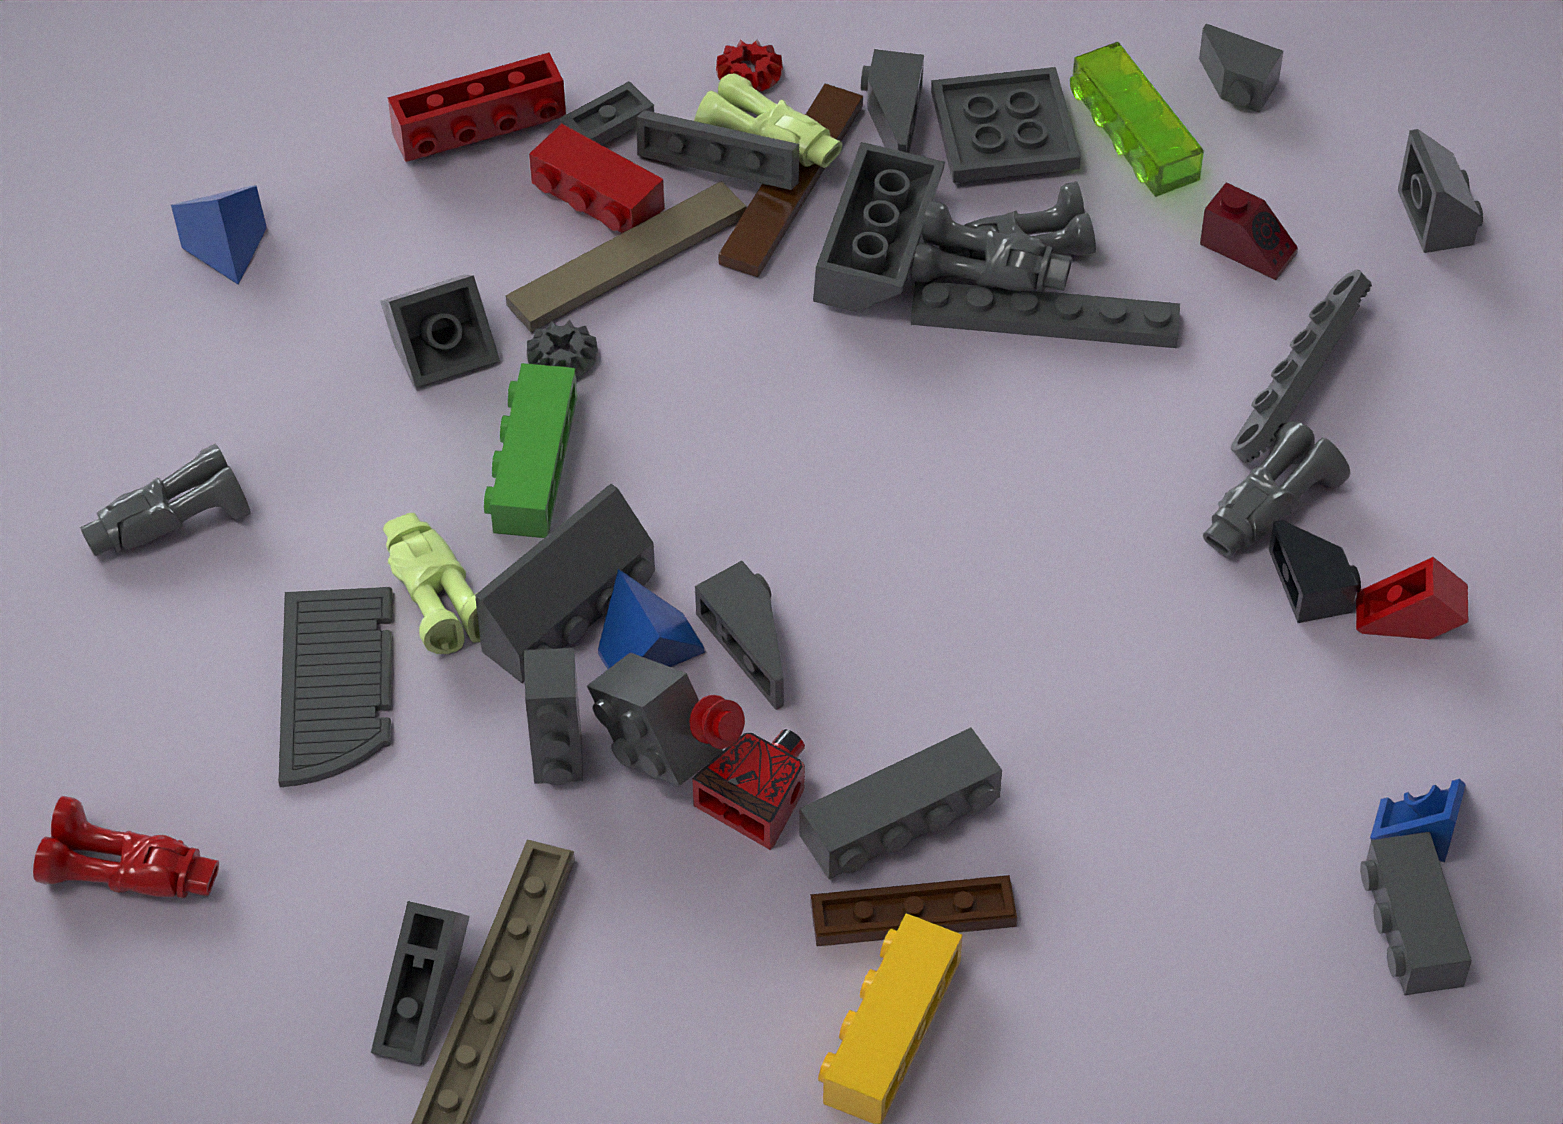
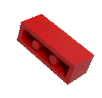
[529,123,665,233]

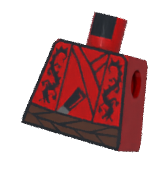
[692,729,805,850]

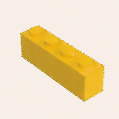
[818,913,963,1124]

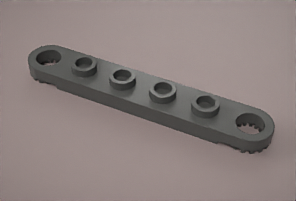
[1231,270,1372,463]

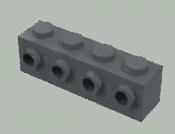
[799,727,1002,879]

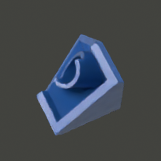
[171,185,267,285]
[598,569,705,670]
[1370,779,1466,863]

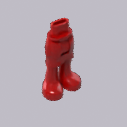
[33,796,219,898]

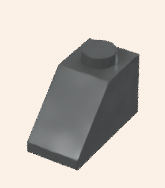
[1199,23,1284,113]

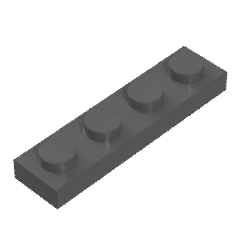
[637,110,799,190]

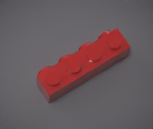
[387,52,566,162]

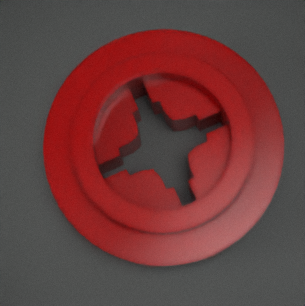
[716,39,783,92]

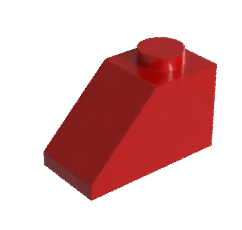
[1356,557,1469,640]

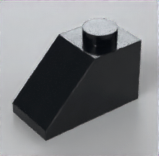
[1269,520,1361,623]

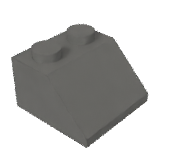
[1398,129,1483,253]
[380,275,500,388]

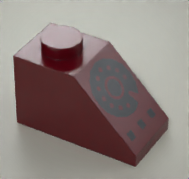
[1200,182,1298,280]

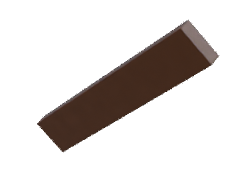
[718,83,863,277]

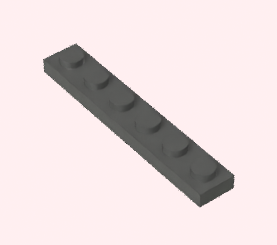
[911,281,1180,348]

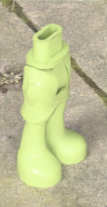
[694,73,843,168]
[383,513,481,654]

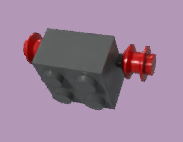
[587,653,745,786]

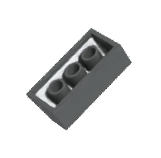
[813,142,945,312]
[475,483,655,683]

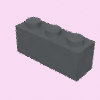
[524,648,583,785]
[1360,832,1472,995]

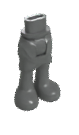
[939,181,1096,261]
[911,200,1072,293]
[1203,421,1351,557]
[80,444,251,556]

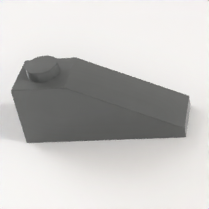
[861,49,924,153]
[695,561,784,710]
[371,901,470,1065]

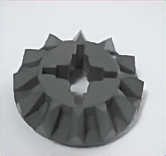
[526,320,598,378]

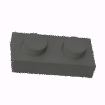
[560,81,654,145]

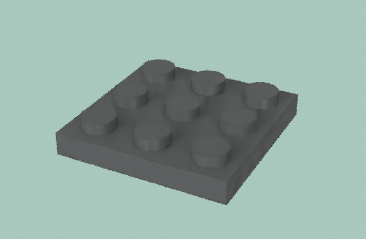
[931,67,1081,183]

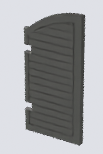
[278,587,392,787]

